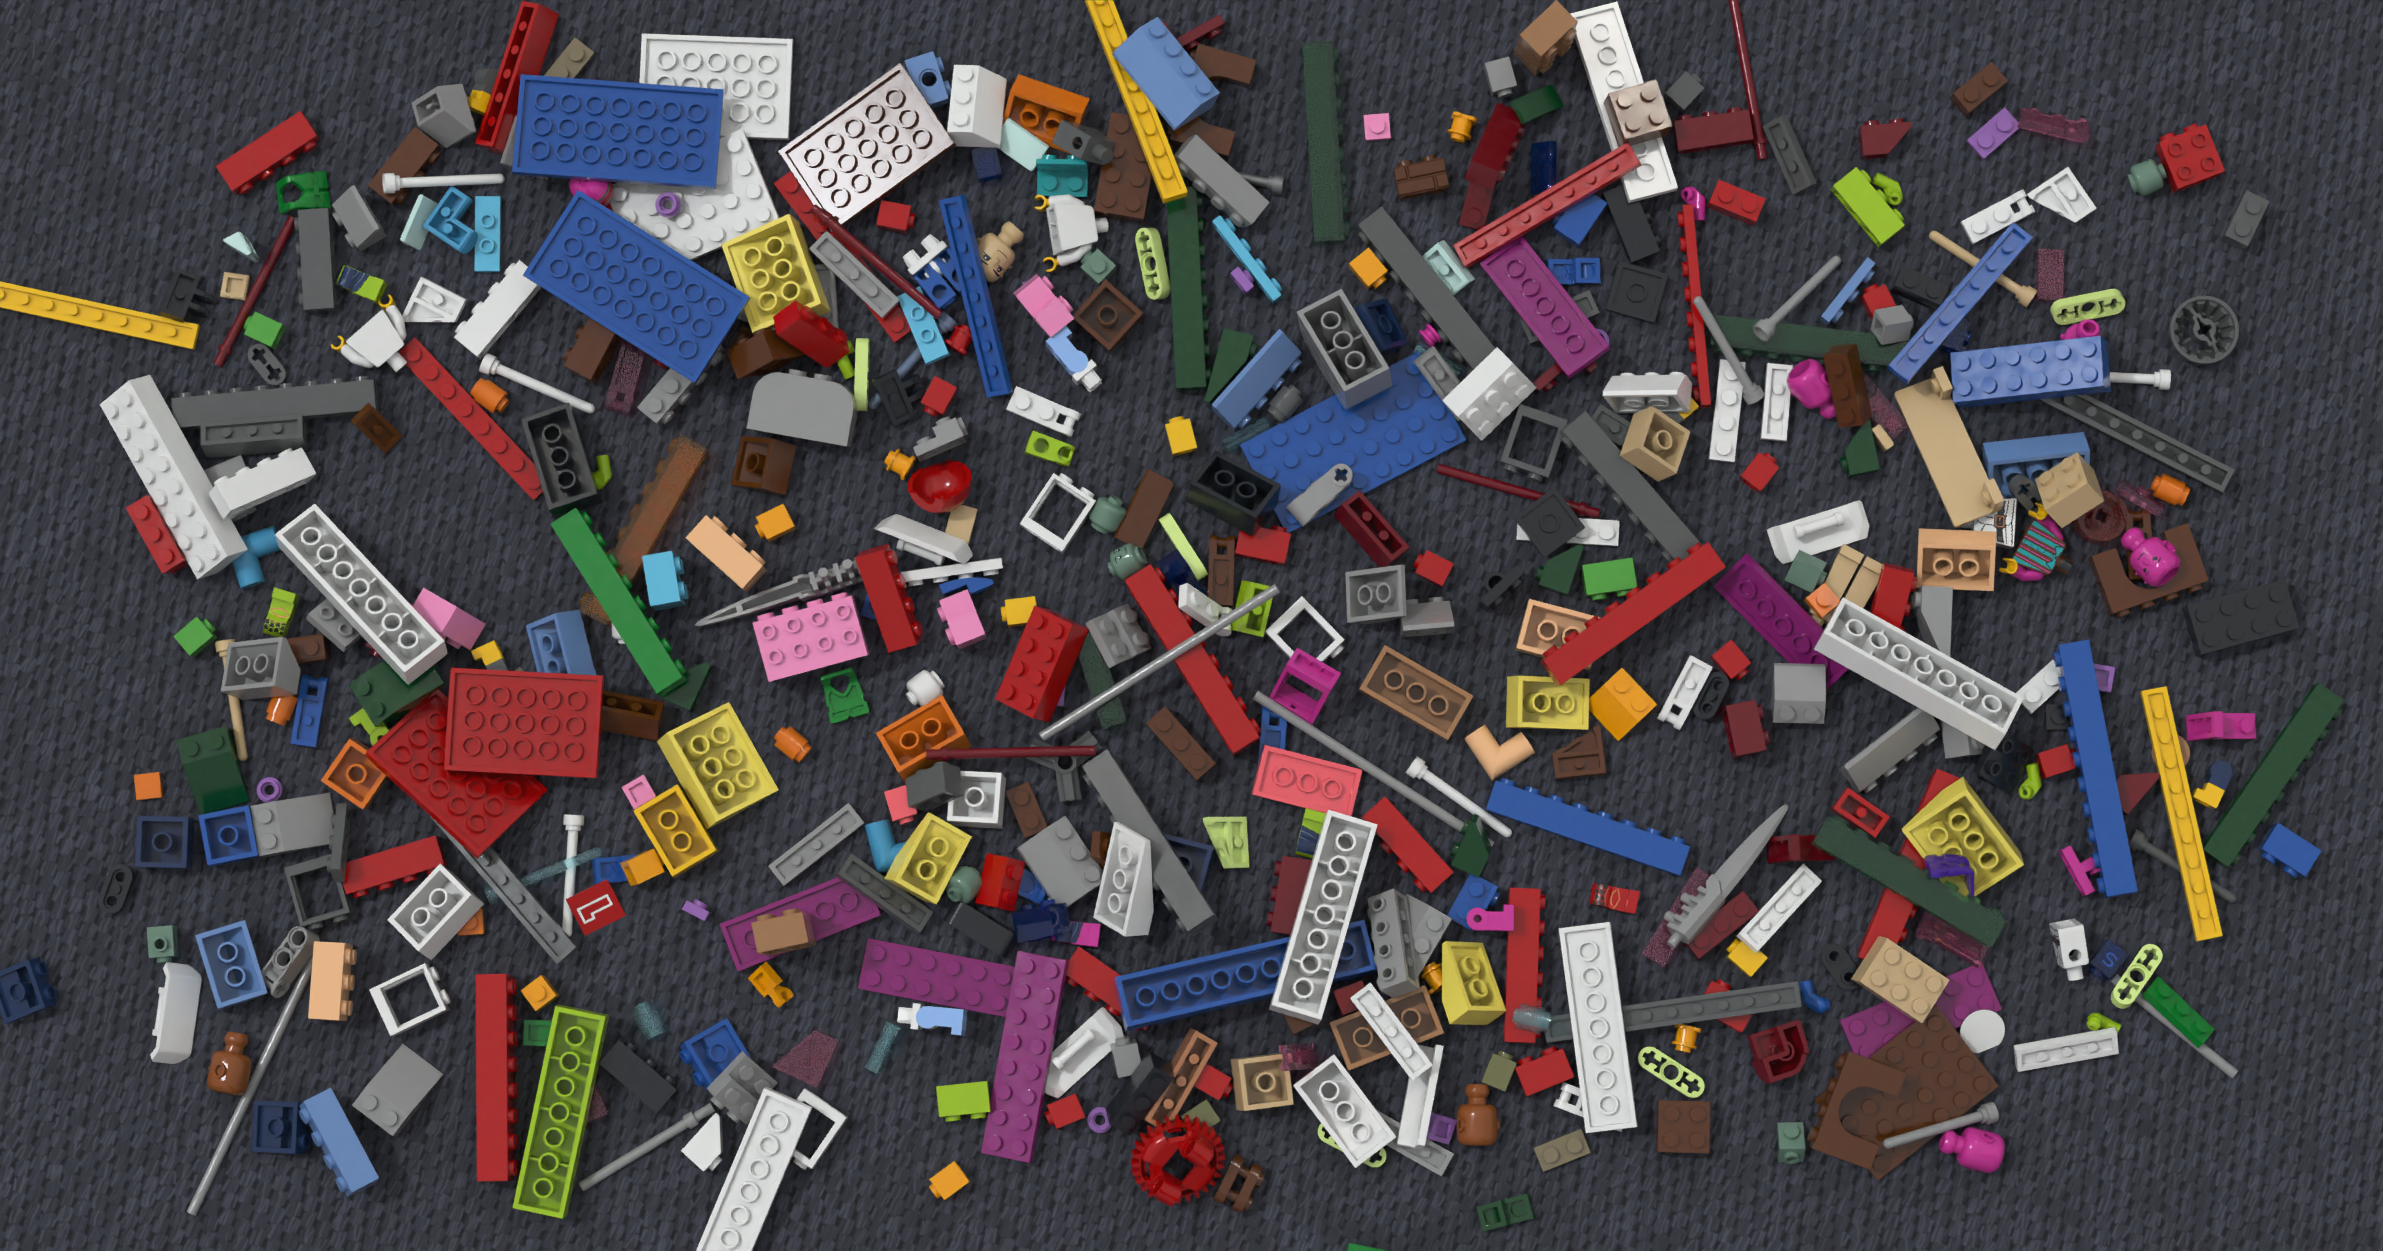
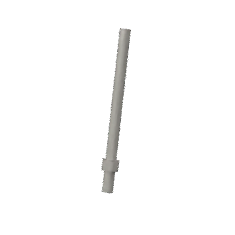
[2111,974,2238,1078]
[579,1102,716,1191]

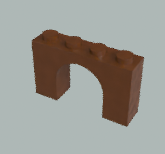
[1167,43,1257,160]
[2088,523,2209,618]
[1807,1049,1907,1170]

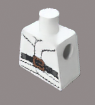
[1957,498,2017,549]
[2049,919,2089,981]

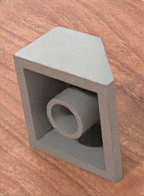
[332,185,387,251]
[1771,663,1826,724]

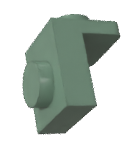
[1777,1122,1805,1164]

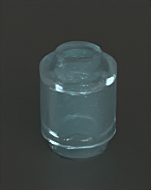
[632,1000,666,1040]
[1512,1003,1551,1034]

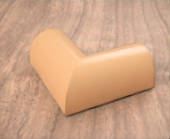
[1464,725,1535,781]

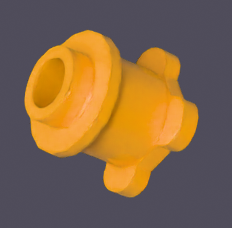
[1447,111,1477,143]
[884,448,916,481]
[1421,962,1442,996]
[1672,1024,1702,1053]

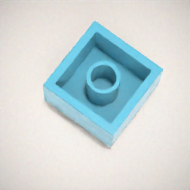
[642,551,689,611]

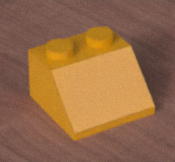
[1589,668,1657,741]

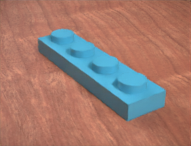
[1212,215,1282,304]

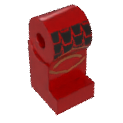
[1589,883,1640,915]

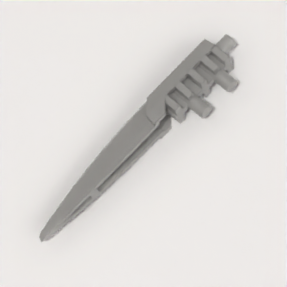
[695,558,863,627]
[1664,804,1788,949]

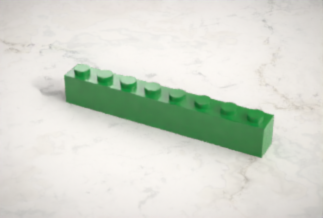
[551,508,687,697]

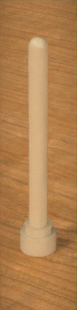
[1929,231,2037,308]
[215,639,248,761]

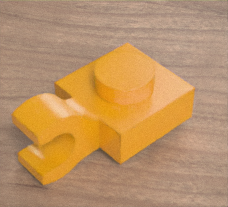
[748,961,794,1008]

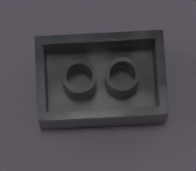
[1187,450,1281,536]

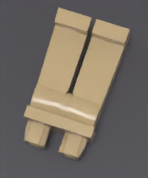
[1808,544,1882,627]

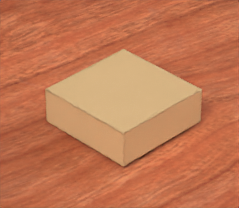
[220,272,250,301]
[1872,424,1894,453]

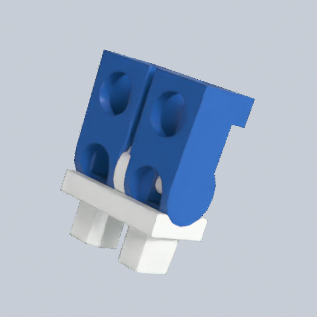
[903,234,962,311]

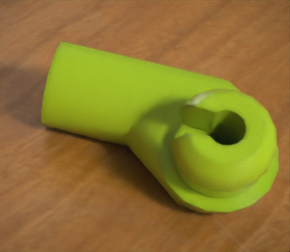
[1872,172,1903,206]
[837,340,855,379]
[594,455,612,490]
[2019,763,2042,800]
[2086,1012,2121,1034]

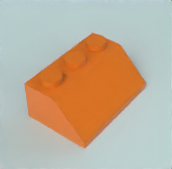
[1003,74,1090,154]
[876,695,972,784]

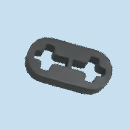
[247,344,288,387]
[2008,474,2043,513]

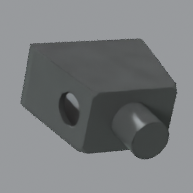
[1052,120,1114,165]

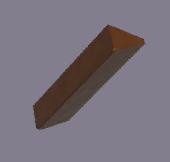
[1114,469,1174,549]

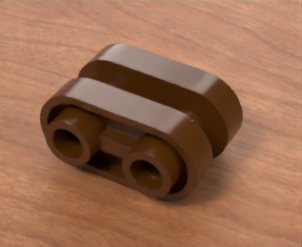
[1213,1154,1265,1214]

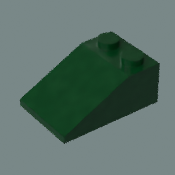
[1204,328,1259,410]
[349,660,446,727]
[176,726,250,815]

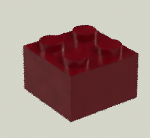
[1721,700,1770,759]

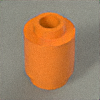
[470,378,510,414]
[2150,473,2190,506]
[266,695,298,726]
[774,726,812,763]

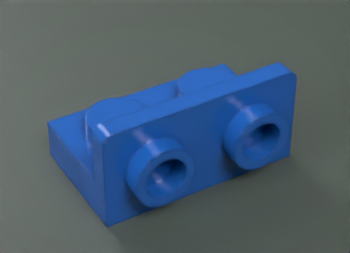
[1447,874,1500,932]

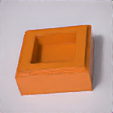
[134,772,163,801]

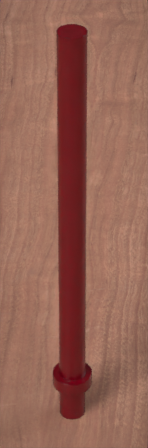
[1728,0,1768,161]
[809,204,943,319]
[213,216,295,368]
[1436,463,1600,519]
[926,745,1095,762]

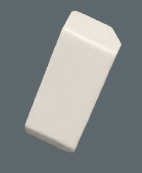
[1767,500,1869,564]
[874,514,973,566]
[150,962,202,1064]
[1045,1007,1124,1098]

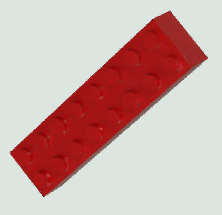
[1125,564,1261,756]
[475,974,519,1182]

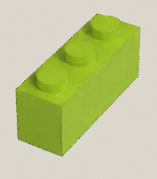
[1830,167,1905,248]

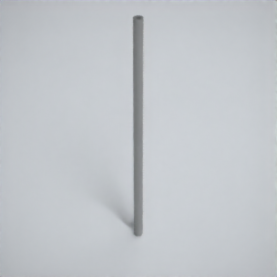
[1039,584,1280,741]
[1253,691,1494,847]
[187,956,313,1216]

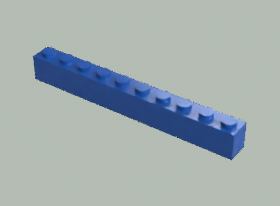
[2053,640,2138,899]

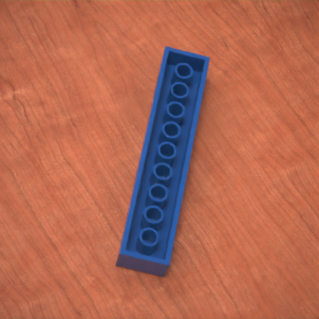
[1113,920,1377,1032]

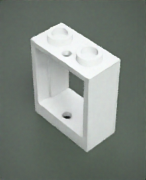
[1020,473,1096,554]
[1265,596,1344,662]
[369,963,451,1036]
[793,1088,848,1170]

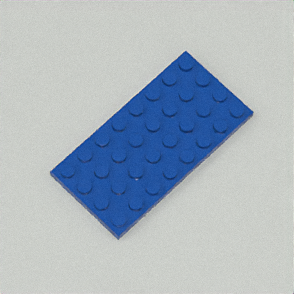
[512,74,724,190]
[523,190,750,384]
[1240,351,1466,533]

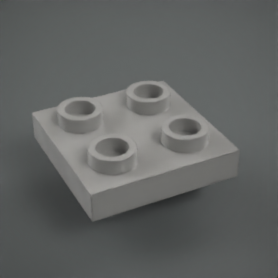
[306,599,362,652]

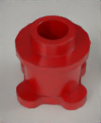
[945,324,973,357]

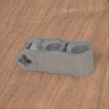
[1286,463,1353,527]
[261,926,320,998]

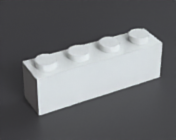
[454,260,541,360]
[209,447,316,520]

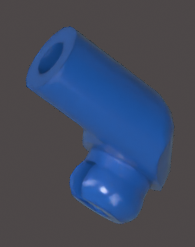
[1800,980,1831,1013]

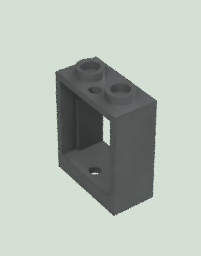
[1499,404,1568,482]
[284,854,354,930]

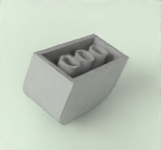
[1297,289,1392,410]
[747,369,858,447]

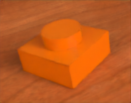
[1804,583,1840,620]
[458,908,485,936]

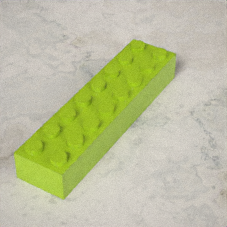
[513,1004,609,1219]

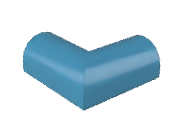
[422,186,478,254]
[232,526,281,590]
[865,819,907,874]

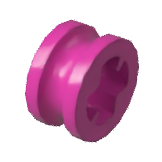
[1418,324,1442,347]

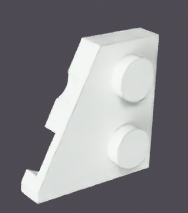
[2027,167,2097,223]
[402,277,468,322]

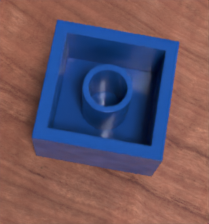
[198,805,260,867]

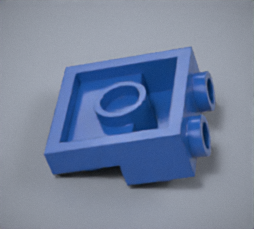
[679,1018,751,1090]

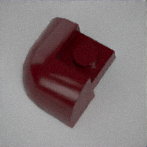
[1747,1019,1809,1084]

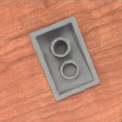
[1345,565,1407,624]
[1909,586,1953,657]
[1399,597,1454,638]
[250,793,334,858]
[352,1044,444,1136]

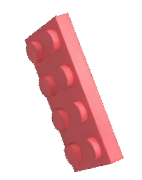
[1251,745,1362,816]

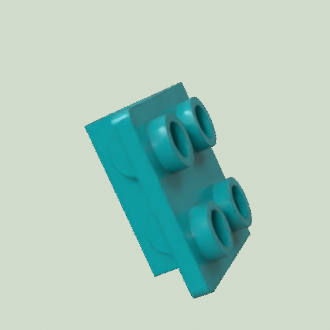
[1036,155,1088,198]

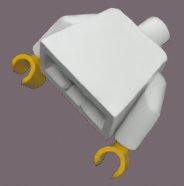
[1034,194,1108,272]
[331,294,407,372]

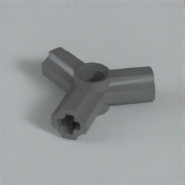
[1026,731,1102,802]

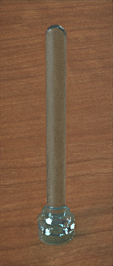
[484,848,602,905]

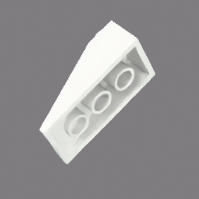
[1093,822,1154,937]
[1293,1054,1396,1168]

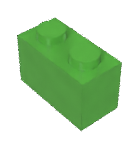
[1581,558,1637,601]

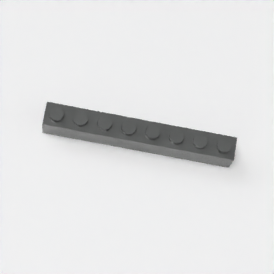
[1357,207,1496,375]
[171,376,380,431]
[2038,394,2235,492]
[1559,411,1702,563]
[1082,749,1219,937]

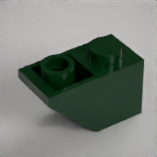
[1450,813,1492,878]

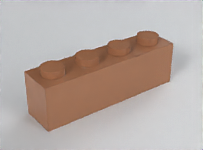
[1143,1028,1217,1133]

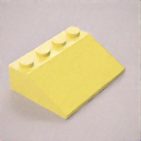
[721,214,831,333]
[657,702,779,830]
[1902,777,2024,906]

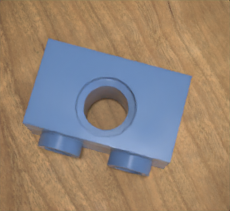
[904,51,951,108]

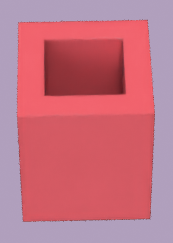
[884,785,919,825]

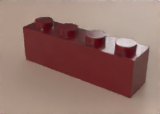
[1464,102,1526,190]

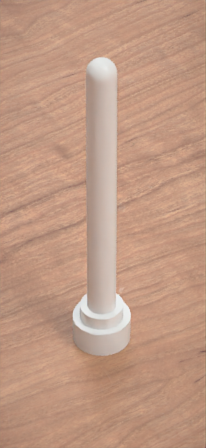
[382,173,505,194]
[479,353,595,414]
[2110,369,2171,390]
[1406,756,1512,837]
[562,814,584,937]

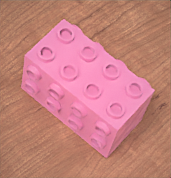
[753,592,870,682]

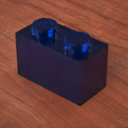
[1012,899,1071,943]

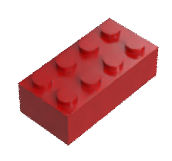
[995,605,1089,722]

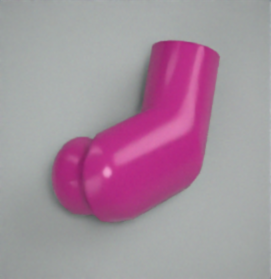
[1681,187,1706,221]

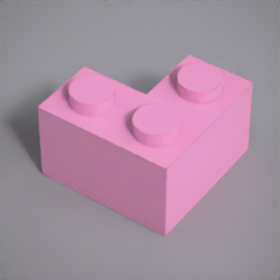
[1013,274,1074,338]
[412,588,486,650]
[937,589,987,650]

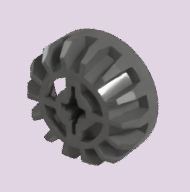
[2167,296,2239,366]

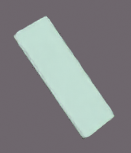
[998,118,1050,171]
[400,194,438,250]
[223,231,260,263]
[1422,240,1475,296]

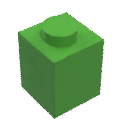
[244,312,286,350]
[173,617,217,657]

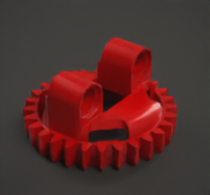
[1130,1114,1225,1206]

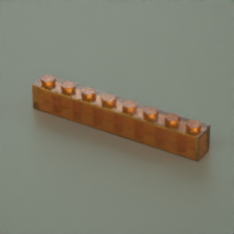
[579,434,709,627]

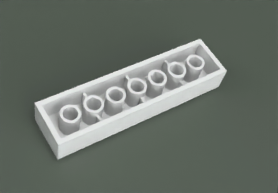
[100,375,248,580]
[275,504,448,685]
[1814,598,2024,750]
[1269,810,1378,1024]

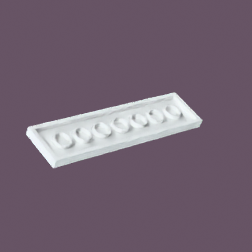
[1571,2,1678,203]
[1559,922,1638,1133]
[696,1087,813,1251]

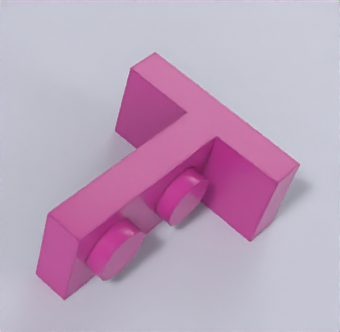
[2186,711,2256,741]
[2058,845,2130,896]

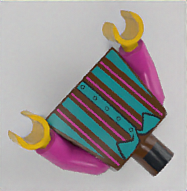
[1999,502,2073,581]

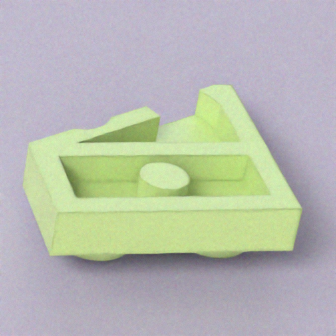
[1203,817,1249,869]

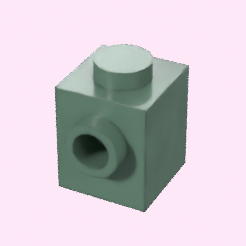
[1080,248,1117,287]
[1785,550,1828,593]
[147,925,179,963]

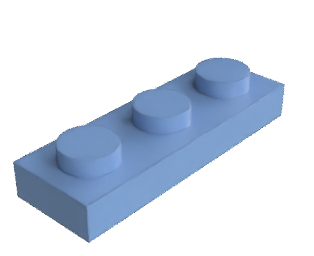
[1819,257,1875,326]

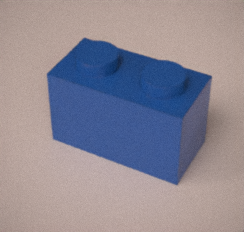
[1552,194,1607,248]
[2257,823,2321,879]

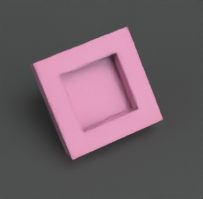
[1363,113,1391,141]
[621,775,657,810]

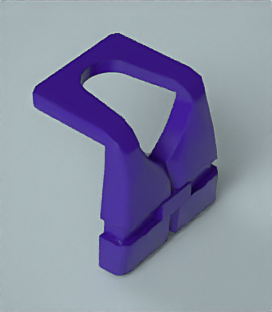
[1924,854,1974,896]

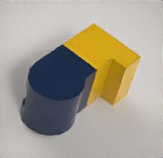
[2191,760,2233,810]

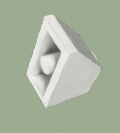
[681,1113,723,1172]

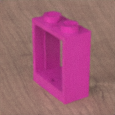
[1269,648,1341,725]

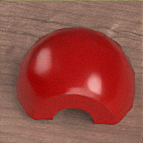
[908,459,972,513]

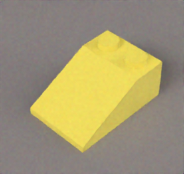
[1506,676,1590,730]
[884,812,972,905]
[1442,941,1506,1025]

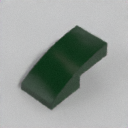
[1510,85,1564,125]
[1476,1193,1535,1231]

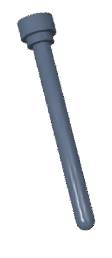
[868,311,958,409]

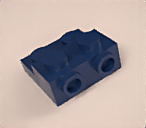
[1355,298,1409,355]
[0,957,57,1024]
[251,1100,311,1154]

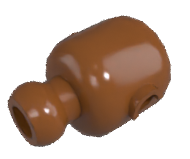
[207,1031,252,1096]
[1457,1084,1500,1146]

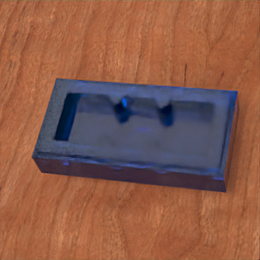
[1531,141,1557,194]

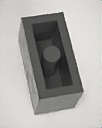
[2220,190,2270,251]
[905,761,963,812]

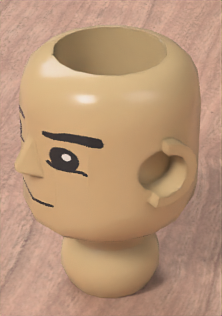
[976,221,1024,282]

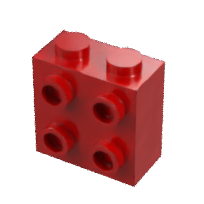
[2155,123,2225,193]

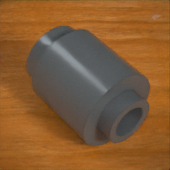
[1267,384,1303,423]

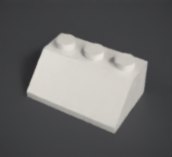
[947,65,1007,148]
[1603,372,1692,413]

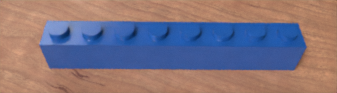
[1485,778,1690,877]

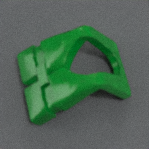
[276,171,331,215]
[820,668,870,724]

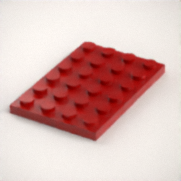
[444,668,604,779]
[365,689,548,859]

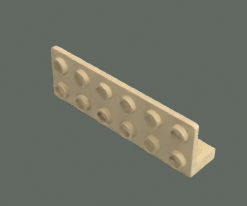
[1894,366,2004,528]

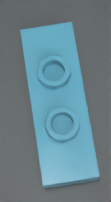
[474,196,501,272]
[897,286,950,365]

